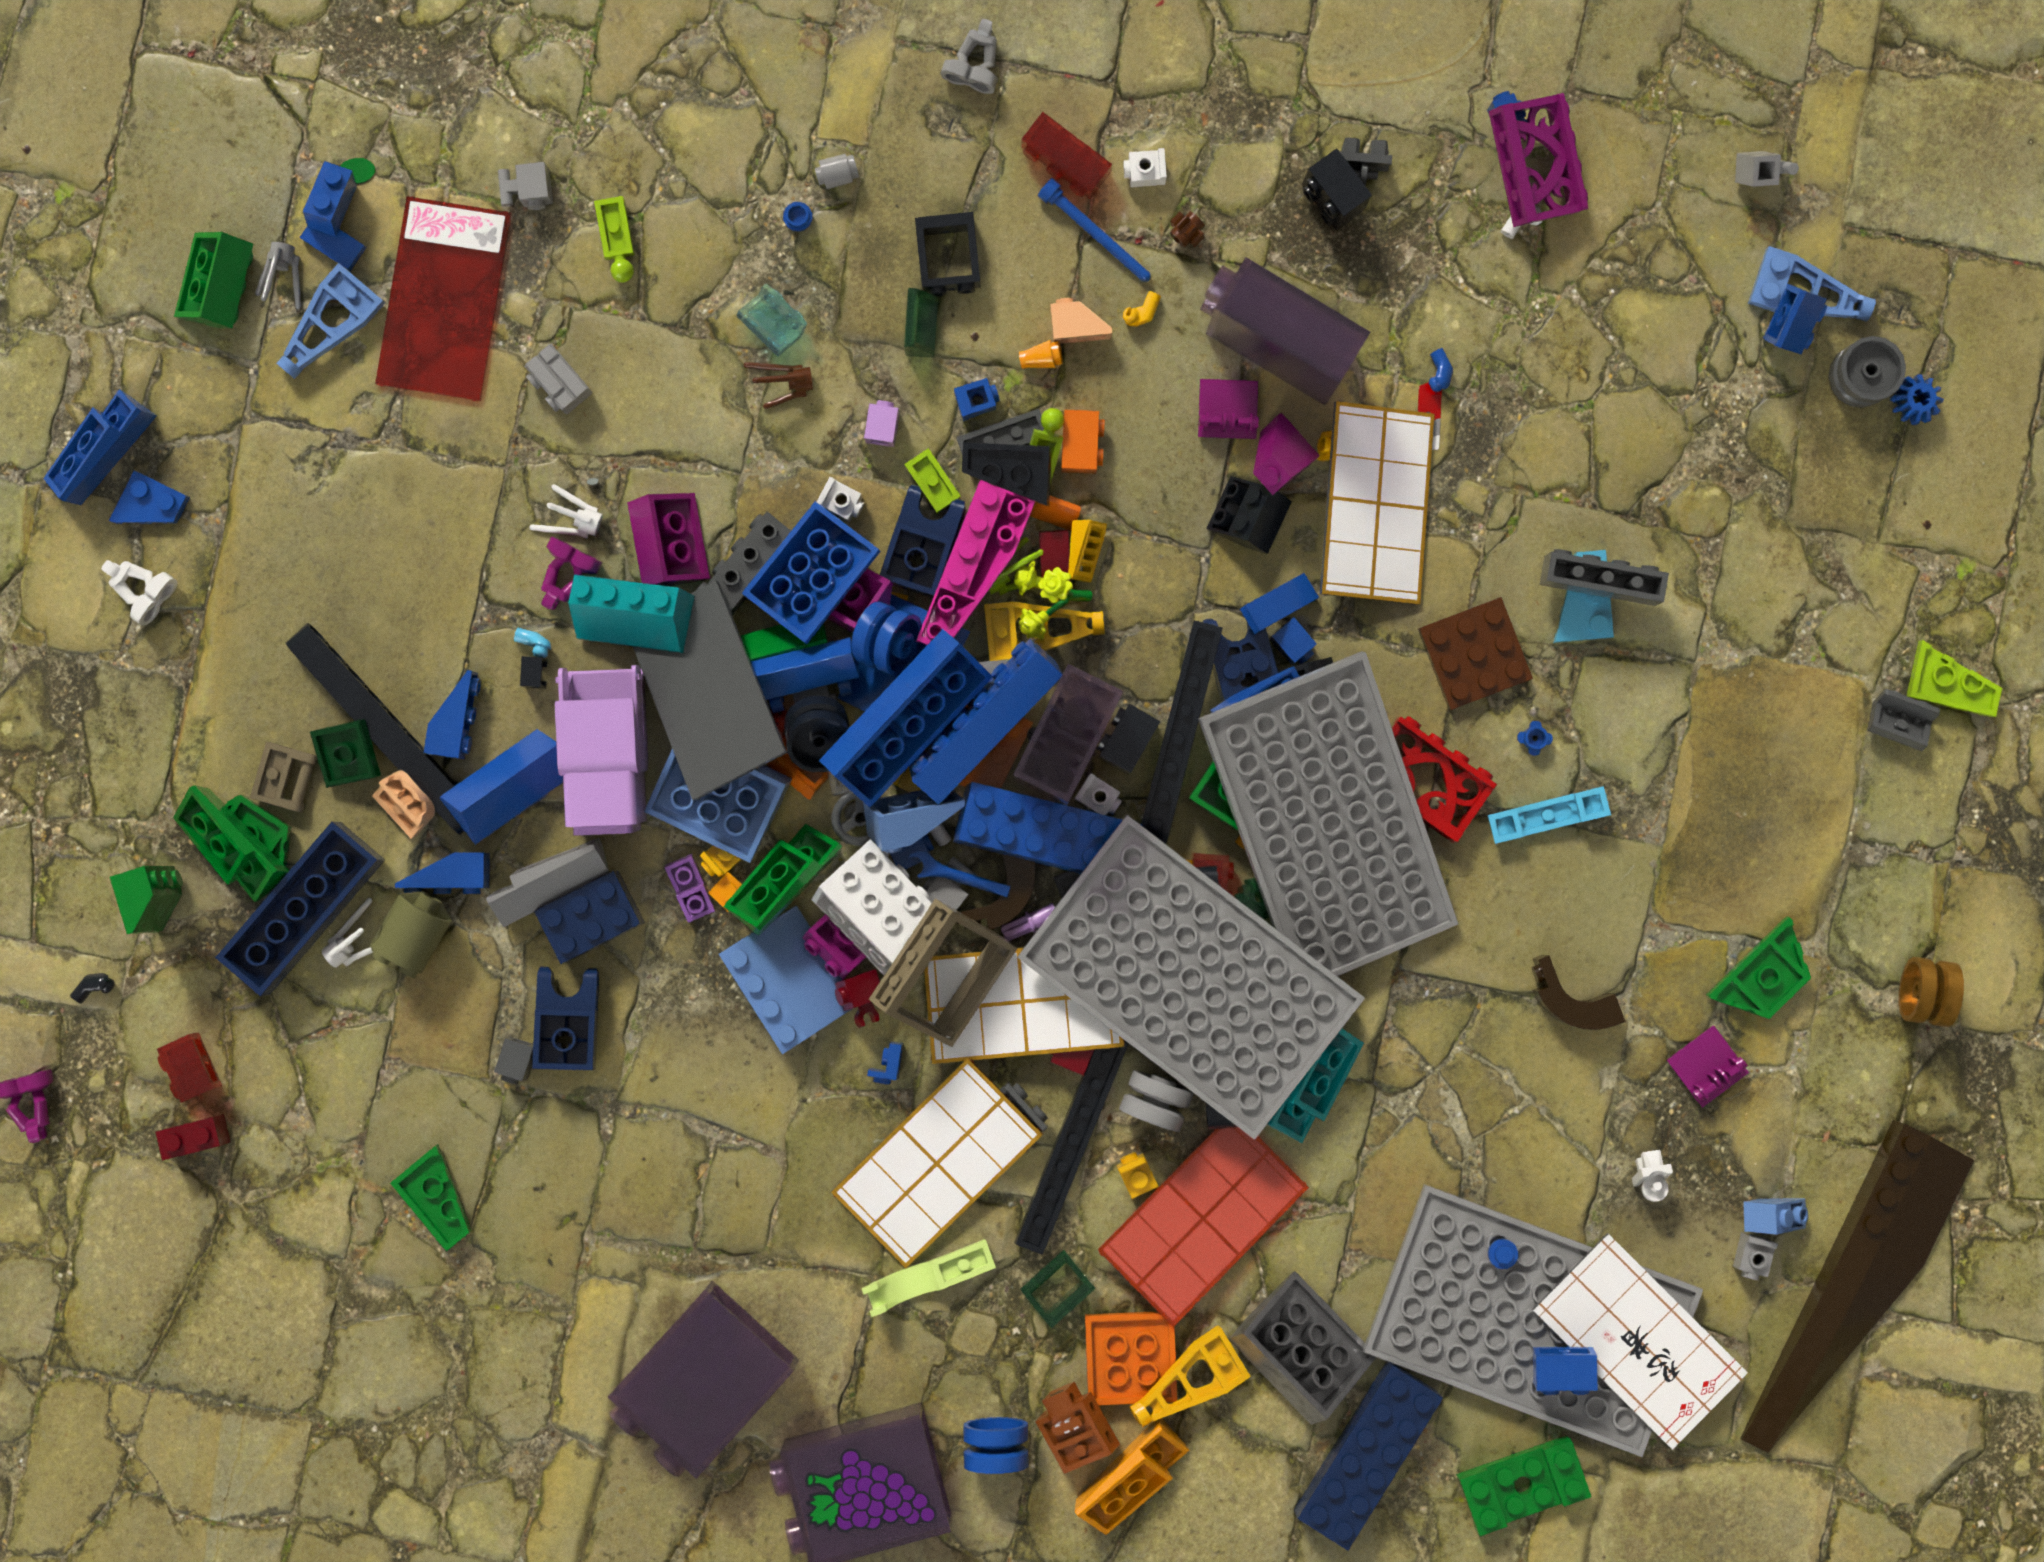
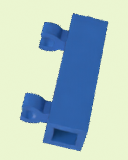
[751,637,859,713]

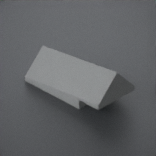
[486,837,610,927]

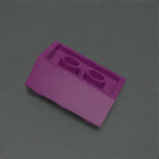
[627,493,710,586]

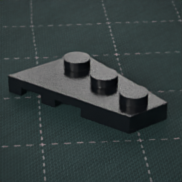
[962,442,1052,506]

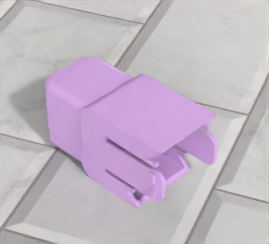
[555,665,648,835]

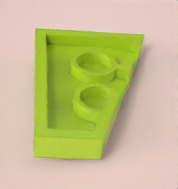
[1906,640,2002,717]

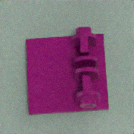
[1198,379,1259,439]
[1667,1025,1749,1108]

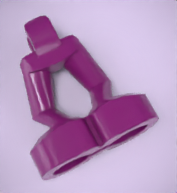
[541,536,603,610]
[0,1069,54,1143]

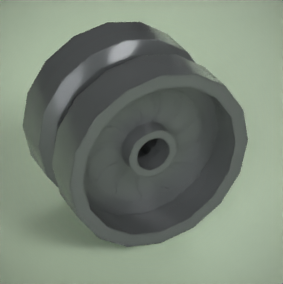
[1828,336,1906,408]

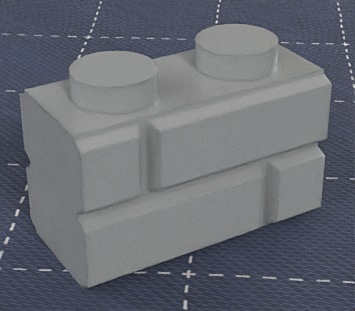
[524,344,593,415]

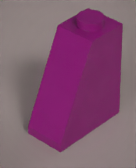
[1253,412,1320,495]

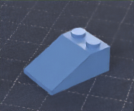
[863,790,965,853]

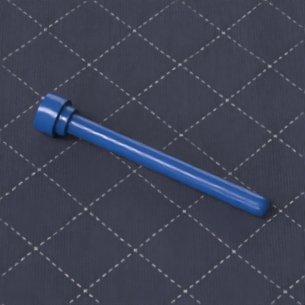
[1037,178,1151,282]

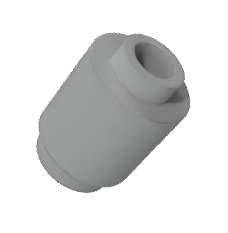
[815,153,859,189]

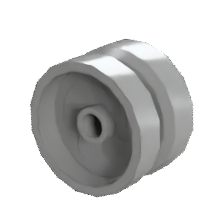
[1119,1070,1194,1132]

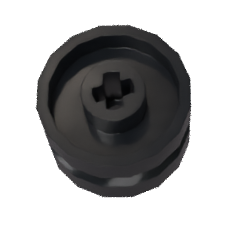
[784,696,850,772]

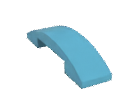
[1487,786,1611,844]

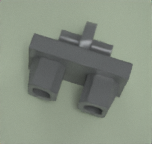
[1340,138,1392,186]

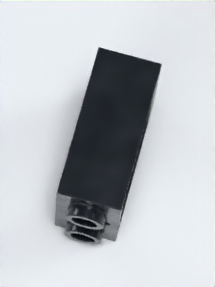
[915,212,981,297]

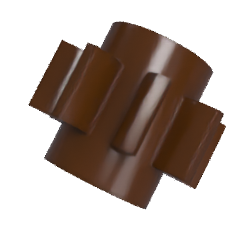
[1169,211,1205,248]

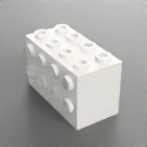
[811,840,932,975]

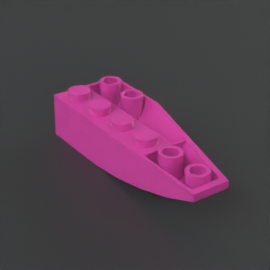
[916,480,1035,646]

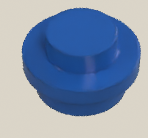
[783,202,813,232]
[1488,1239,1518,1269]

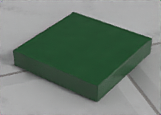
[310,719,381,788]

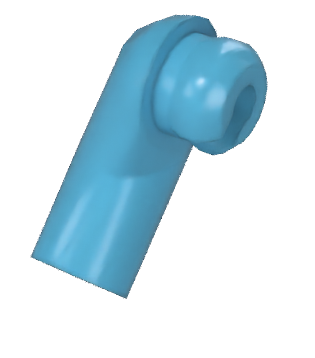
[514,628,551,658]

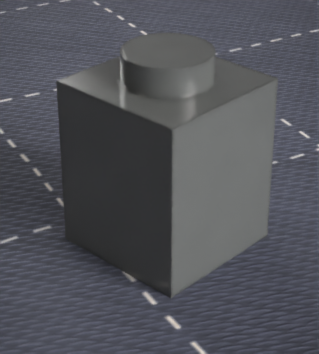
[494,1037,533,1084]

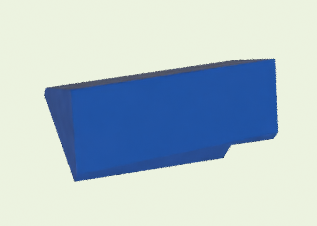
[43,389,157,505]
[439,729,563,845]

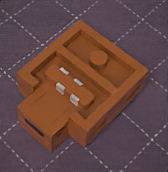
[1035,1381,1120,1474]

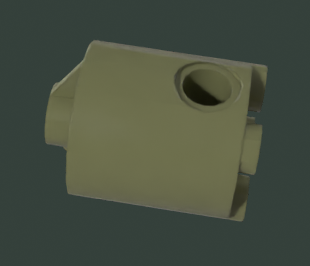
[370,891,452,978]

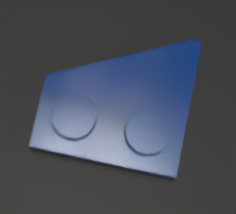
[109,470,190,524]

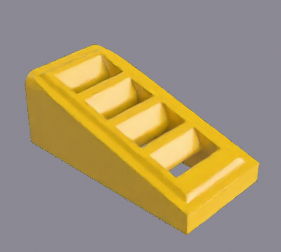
[1068,520,1107,583]

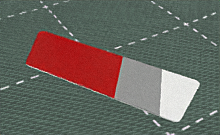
[1418,382,1442,450]

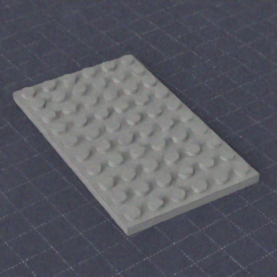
[1198,651,1458,976]
[1017,815,1365,1140]
[1363,1184,1703,1457]

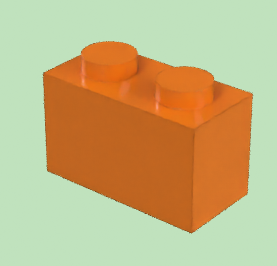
[1061,410,1105,474]

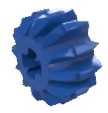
[1890,374,1944,425]

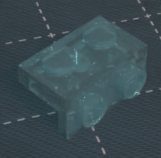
[736,283,807,357]

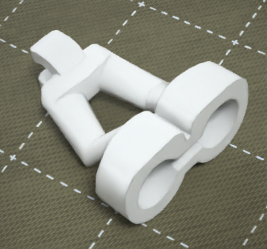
[101,560,177,626]

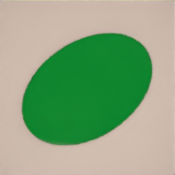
[340,158,375,184]

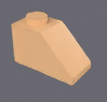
[1050,298,1112,344]

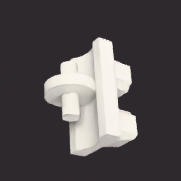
[1632,1150,1673,1202]

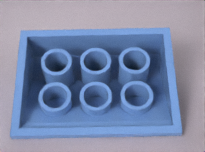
[644,749,792,863]
[719,906,852,1054]

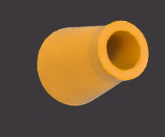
[1019,340,1063,369]

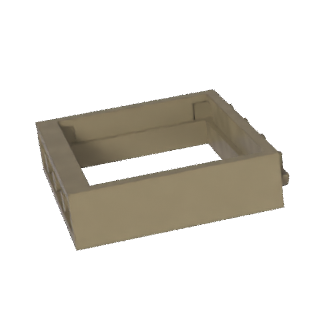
[869,898,1018,1047]

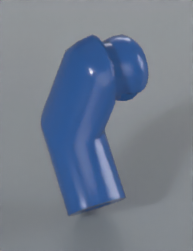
[1429,348,1453,392]

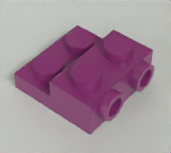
[802,914,866,979]

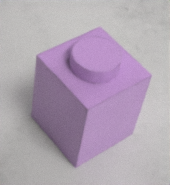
[864,400,900,447]

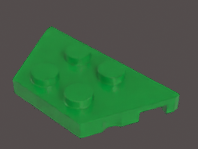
[225,795,292,888]
[1706,916,1811,1019]

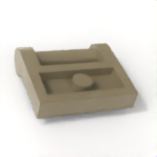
[250,742,318,813]

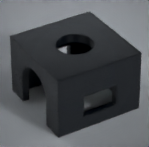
[520,656,548,689]

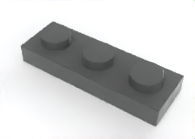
[956,409,1044,455]

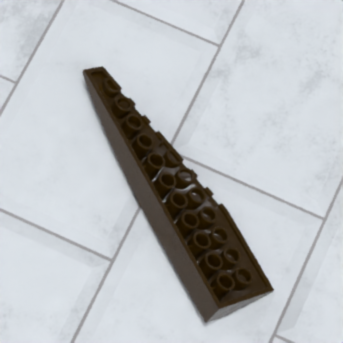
[1740,1120,1974,1453]

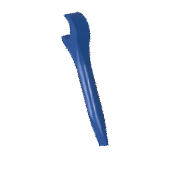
[907,851,1011,898]

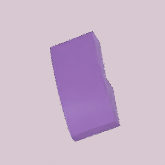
[664,854,715,923]

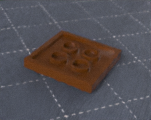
[1418,597,1533,711]

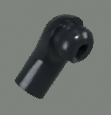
[70,973,115,1004]

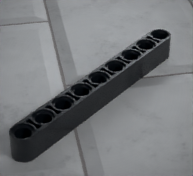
[286,623,465,835]

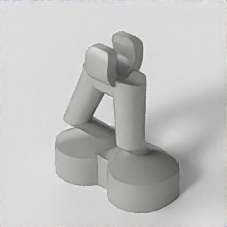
[940,19,998,94]

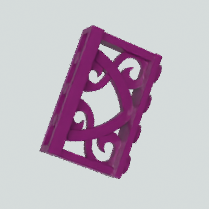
[1488,93,1588,228]

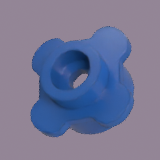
[1517,721,1553,756]

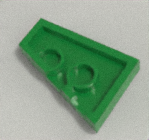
[390,1144,472,1252]

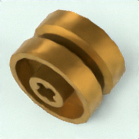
[1898,957,1964,1027]

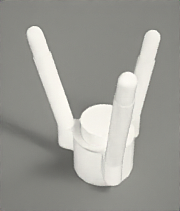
[529,484,603,539]
[322,898,374,968]

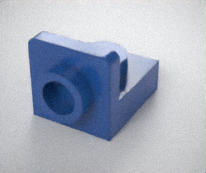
[867,1042,904,1084]

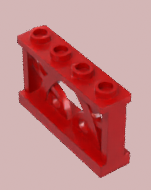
[1391,716,1497,843]

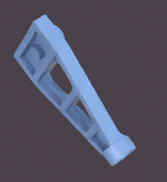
[1748,246,1876,322]
[276,263,385,379]

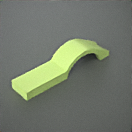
[861,1239,996,1317]

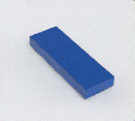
[1240,573,1319,634]

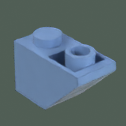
[1744,1198,1808,1235]

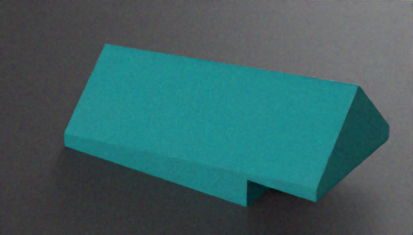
[1267,1029,1364,1143]

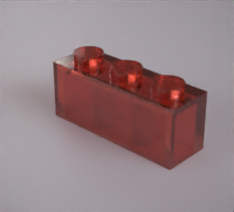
[1021,111,1112,199]

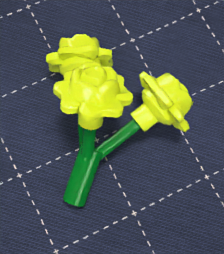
[1014,561,1092,640]

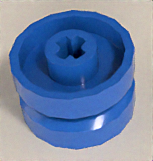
[851,601,922,677]
[963,1417,1029,1474]

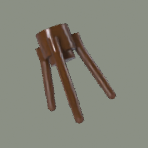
[743,362,813,409]

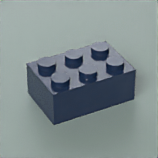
[534,871,645,964]

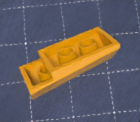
[1075,1418,1190,1535]

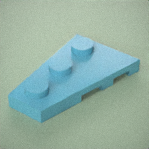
[1553,550,1614,643]

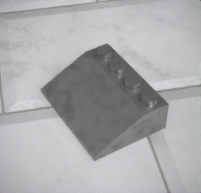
[1229,1271,1376,1425]

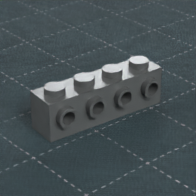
[696,512,791,616]
[1539,549,1669,606]

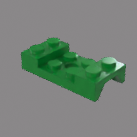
[1456,1435,1592,1536]

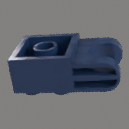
[880,484,965,598]
[1203,618,1278,702]
[532,966,599,1070]

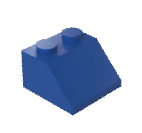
[1763,284,1827,355]

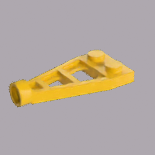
[984,601,1105,661]
[1129,1325,1251,1428]

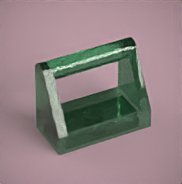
[904,288,938,358]
[1020,1250,1096,1328]

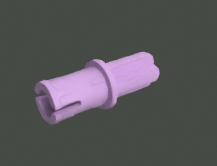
[1001,903,1055,941]

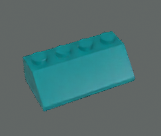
[568,575,694,653]

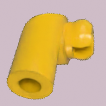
[1123,291,1161,327]

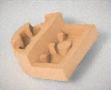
[372,770,435,839]

